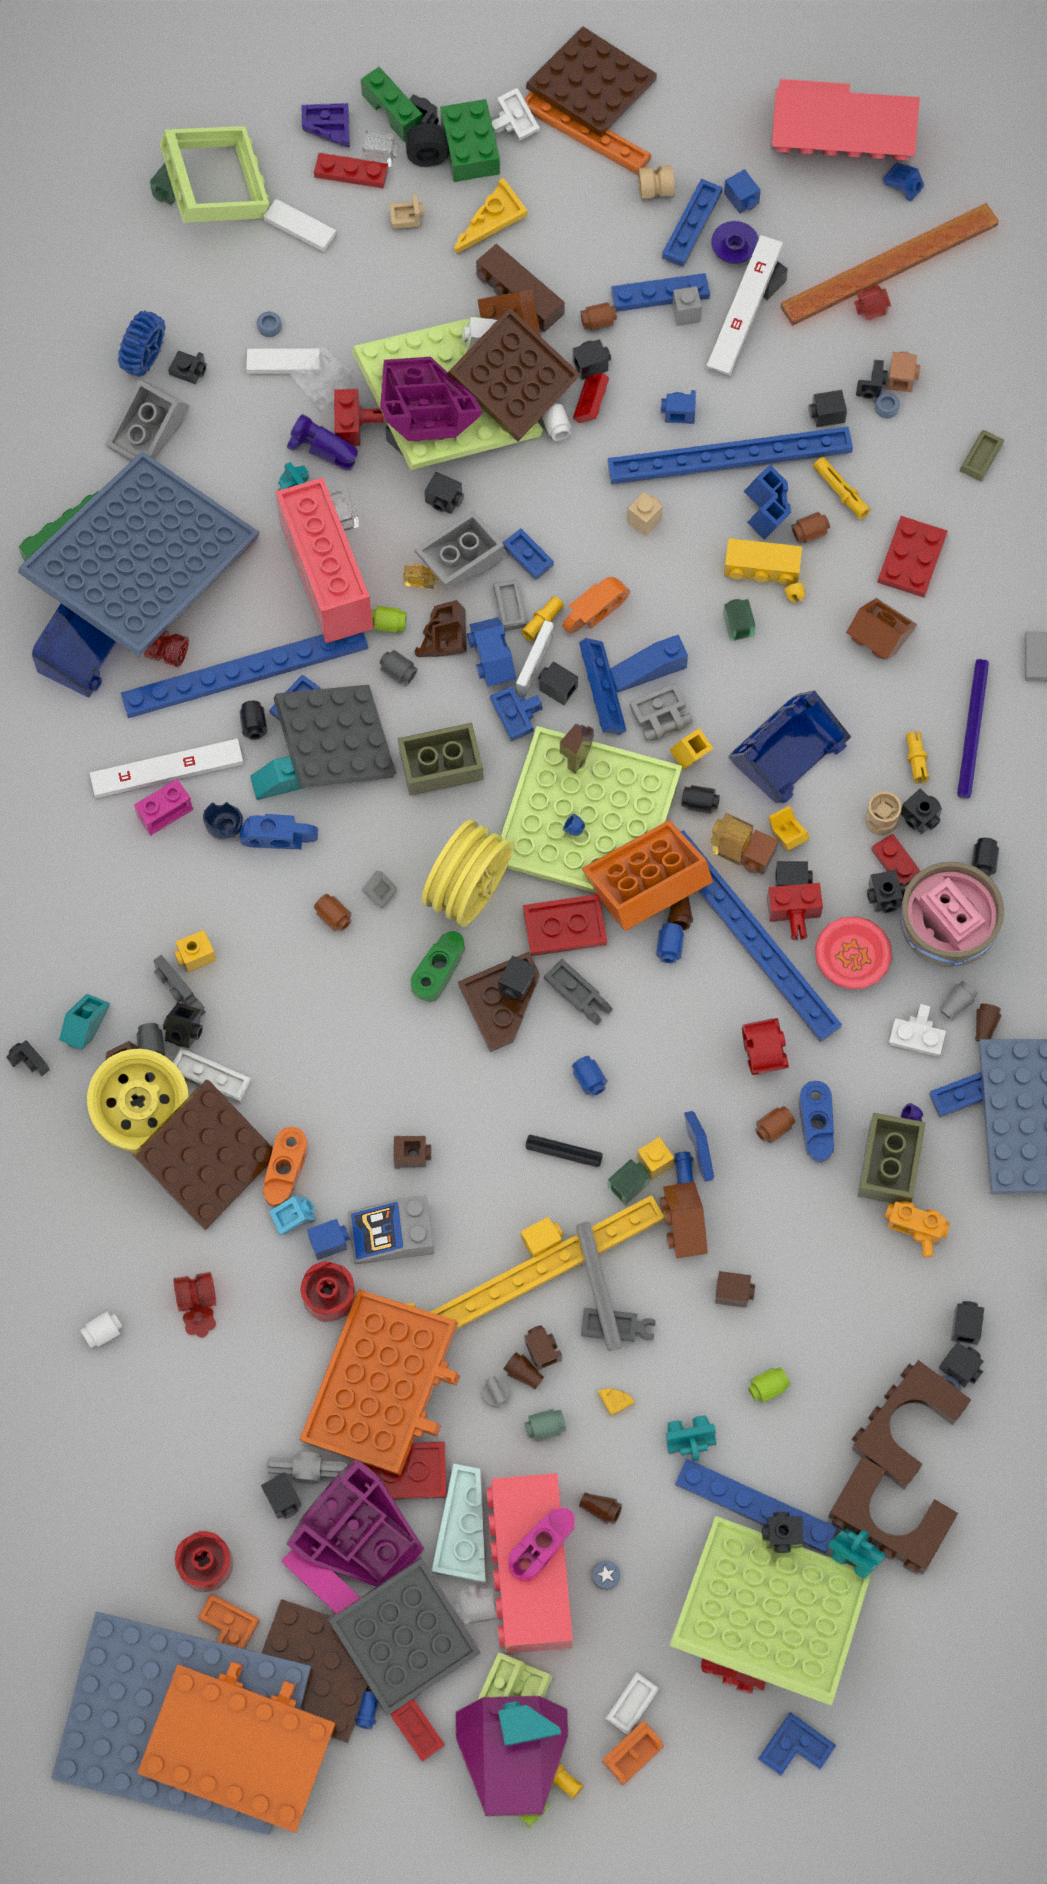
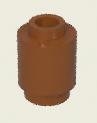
[580,302,617,331]
[791,512,830,543]
[314,894,352,931]
[755,1106,795,1143]

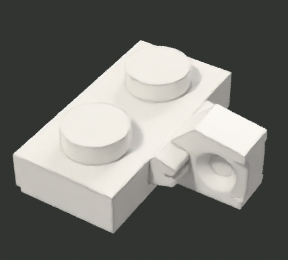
[491,88,540,141]
[889,1004,946,1057]

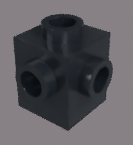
[900,788,942,834]
[867,870,905,913]
[163,1002,203,1048]
[762,1512,803,1553]

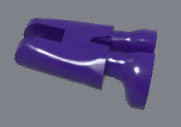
[287,414,358,470]

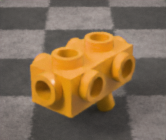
[884,1201,951,1258]

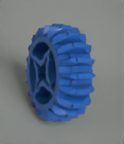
[118,310,166,377]

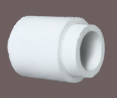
[542,403,571,441]
[81,1311,122,1348]

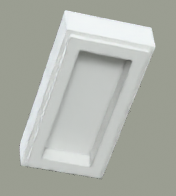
[605,1672,660,1735]

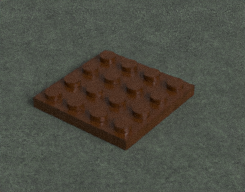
[526,26,657,137]
[446,307,581,442]
[132,1079,273,1230]
[262,1599,368,1743]

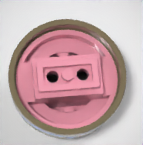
[900,862,1004,967]

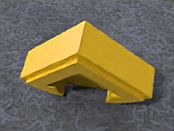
[598,1388,635,1417]

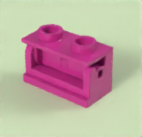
[134,779,194,836]

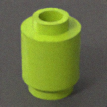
[371,605,407,633]
[748,1367,790,1404]

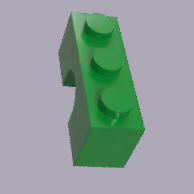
[361,67,422,142]

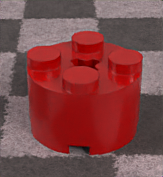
[742,1018,789,1075]
[300,1261,356,1322]
[175,1531,233,1592]

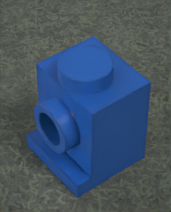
[661,390,696,424]

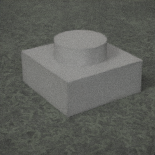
[362,870,397,907]

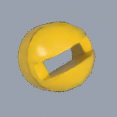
[784,582,806,603]

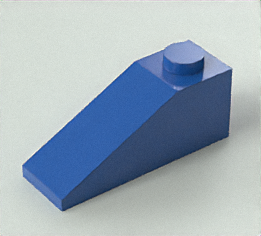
[610,634,688,693]

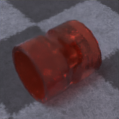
[144,630,189,668]
[173,1272,217,1312]

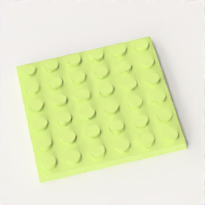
[352,316,543,470]
[501,726,682,894]
[670,1516,872,1705]

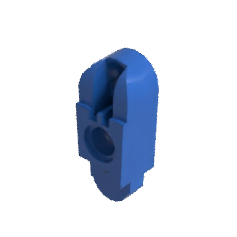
[240,814,319,850]
[798,1080,834,1163]

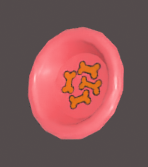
[815,916,892,989]

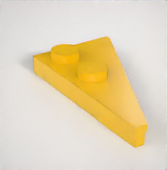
[454,178,527,254]

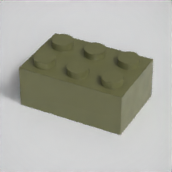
[398,723,484,796]
[858,1113,926,1204]

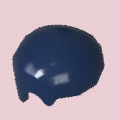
[203,802,244,840]

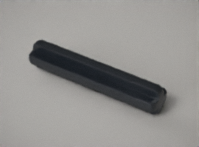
[525,1135,603,1167]

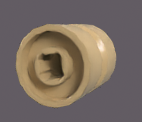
[638,165,675,200]
[865,791,902,835]

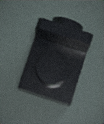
[168,350,207,384]
[6,1040,50,1076]

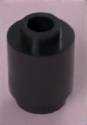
[239,700,267,740]
[681,785,720,814]
[971,838,999,877]

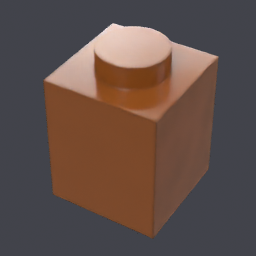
[741,829,779,875]

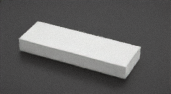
[263,199,337,252]
[246,348,320,374]
[516,620,554,696]
[173,1048,252,1103]

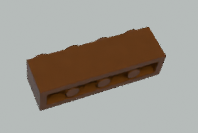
[476,243,565,332]

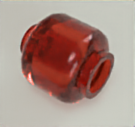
[854,285,891,320]

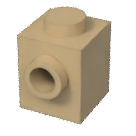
[627,492,663,536]

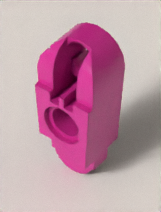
[508,1507,575,1582]

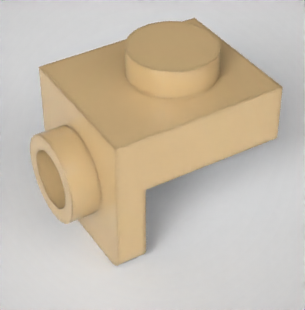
[389,194,424,229]

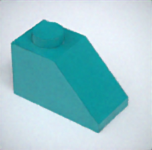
[250,756,306,800]
[59,994,110,1050]
[498,1701,561,1746]

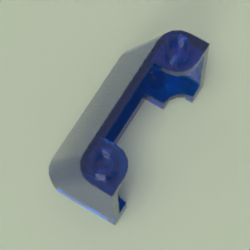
[32,603,116,698]
[728,690,851,804]

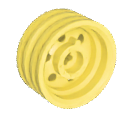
[421,819,513,927]
[87,1049,189,1152]

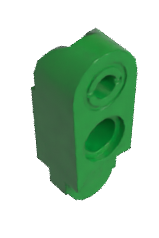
[411,931,465,1002]

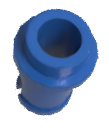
[674,1152,694,1184]
[355,1691,378,1729]

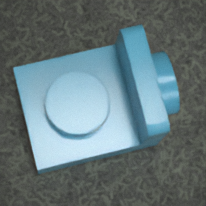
[269,1196,317,1235]

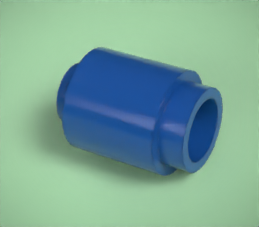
[656,923,684,963]
[572,1056,608,1096]

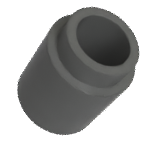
[379,650,418,685]
[136,1023,165,1056]

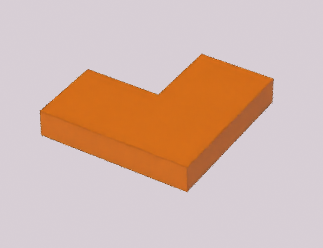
[198,1593,260,1649]

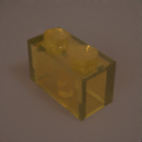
[710,813,754,866]

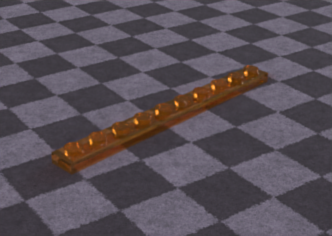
[780,202,999,326]

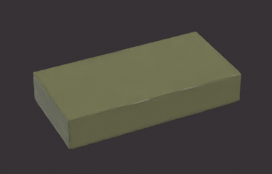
[960,430,1004,482]

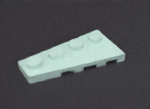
[432,1464,486,1584]

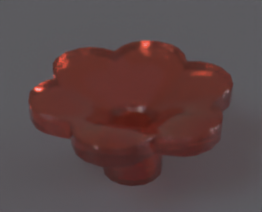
[183,1305,216,1338]

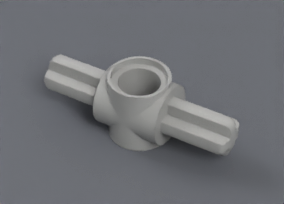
[267,1452,348,1484]

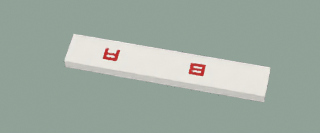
[707,235,784,376]
[90,738,244,799]

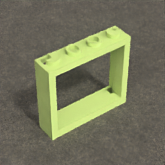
[159,126,270,223]

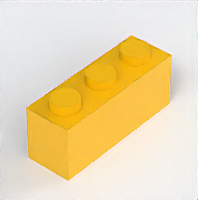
[724,538,802,585]

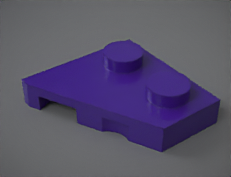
[301,103,350,147]

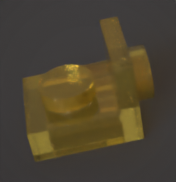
[403,564,439,589]

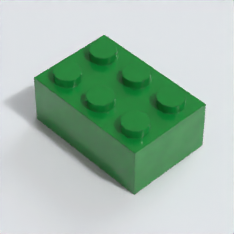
[440,99,500,182]

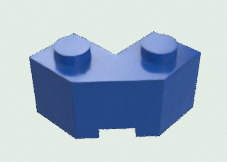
[744,465,791,540]
[467,617,516,686]

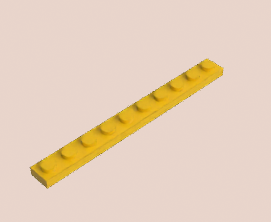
[431,1195,665,1330]

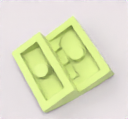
[478,1652,553,1700]

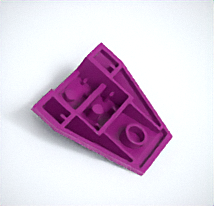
[380,357,482,441]
[286,1459,424,1587]
[456,1696,568,1816]

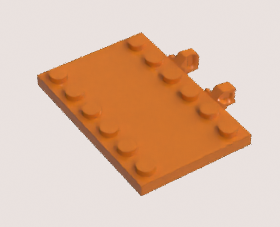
[299,1289,461,1475]
[138,1661,336,1833]

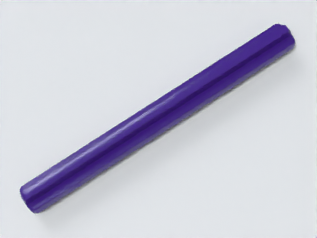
[957,659,989,799]

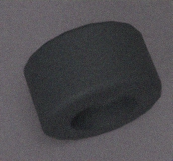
[405,123,449,167]

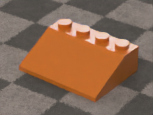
[582,820,713,931]

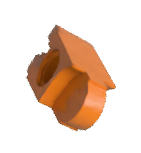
[562,577,630,634]
[263,1127,308,1207]

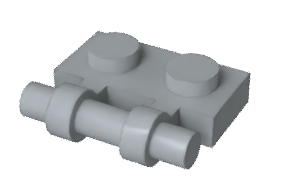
[629,683,693,741]

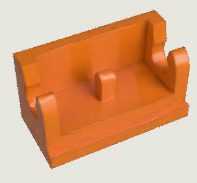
[602,1720,664,1785]

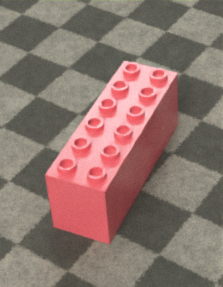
[771,88,920,160]
[276,478,373,643]
[486,1473,573,1654]

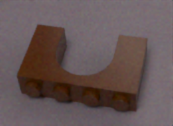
[852,1360,971,1490]
[828,1456,958,1574]

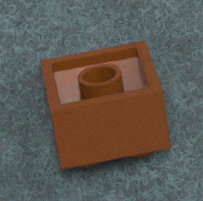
[846,598,917,659]

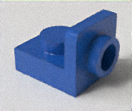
[882,162,924,201]

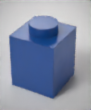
[724,169,761,214]
[307,1219,350,1260]

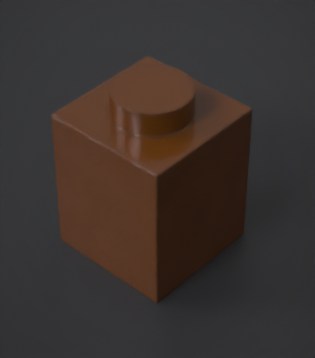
[715,1271,755,1308]

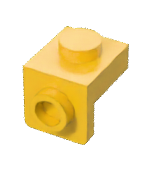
[769,806,809,851]

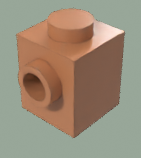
[887,352,920,392]

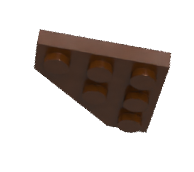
[458,952,540,1052]

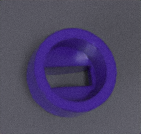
[900,1103,923,1122]

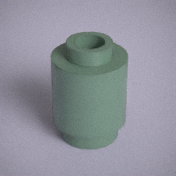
[525,1409,566,1442]

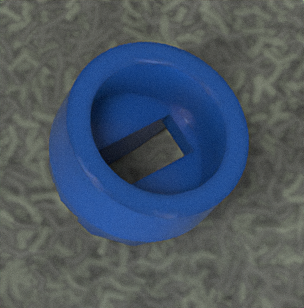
[563,814,585,836]

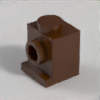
[394,1136,431,1169]
[524,1325,562,1370]

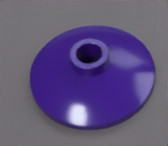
[711,221,759,264]

